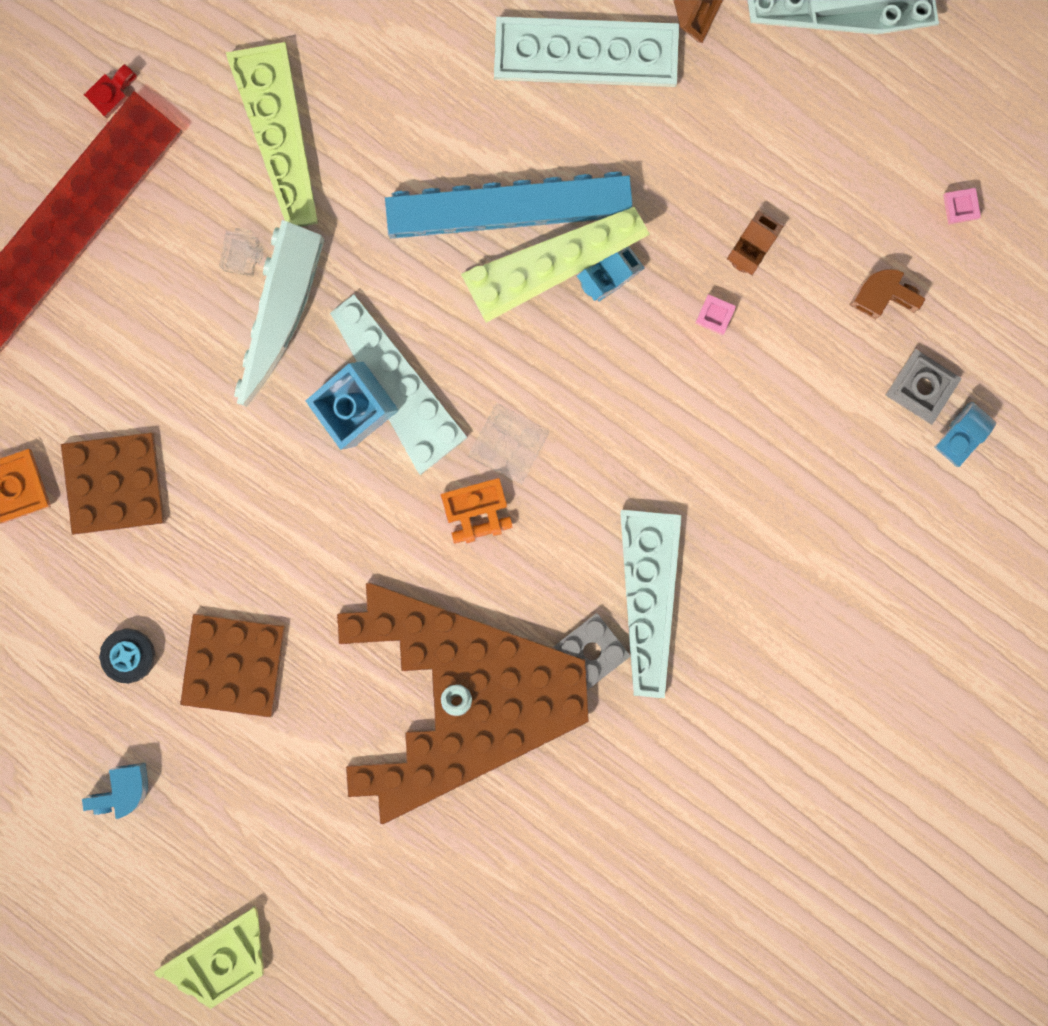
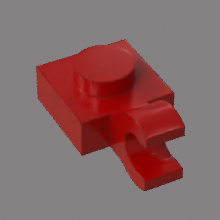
[83,64,138,119]

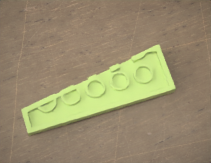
[226,42,318,227]
[461,207,650,323]

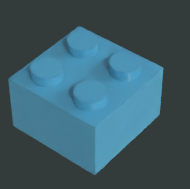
[305,362,399,450]

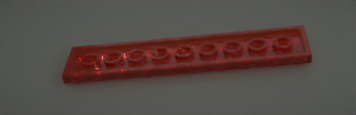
[0,91,183,352]

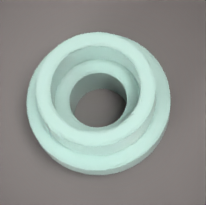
[441,685,472,716]

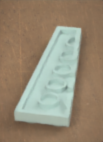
[330,294,467,475]
[620,510,681,698]

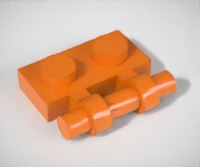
[440,478,513,544]

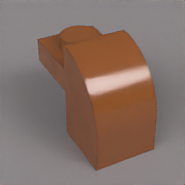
[727,210,784,276]
[849,269,926,320]

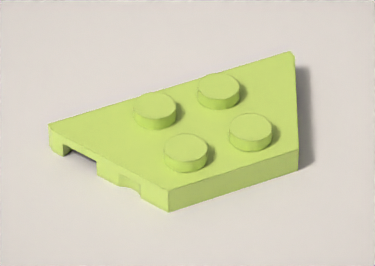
[154,906,264,1009]

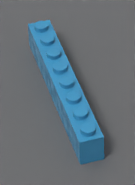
[385,172,632,239]

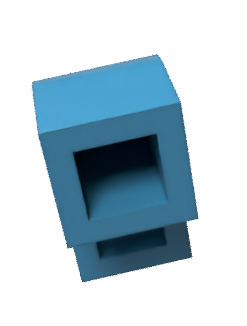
[577,246,645,302]
[934,402,997,467]
[82,762,148,819]

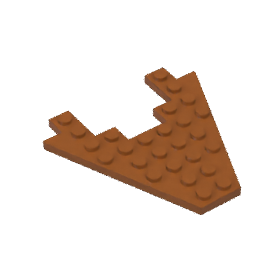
[337,583,589,824]

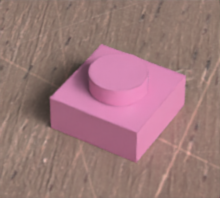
[943,188,981,225]
[695,294,736,335]

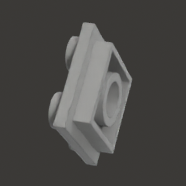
[885,349,962,425]
[554,613,631,690]

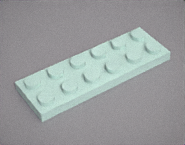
[494,17,679,87]

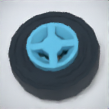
[99,628,156,684]

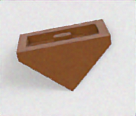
[673,0,723,43]

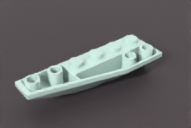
[747,0,939,35]
[234,220,324,407]

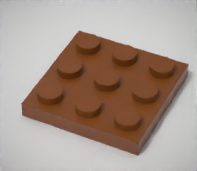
[61,432,165,535]
[180,614,285,718]

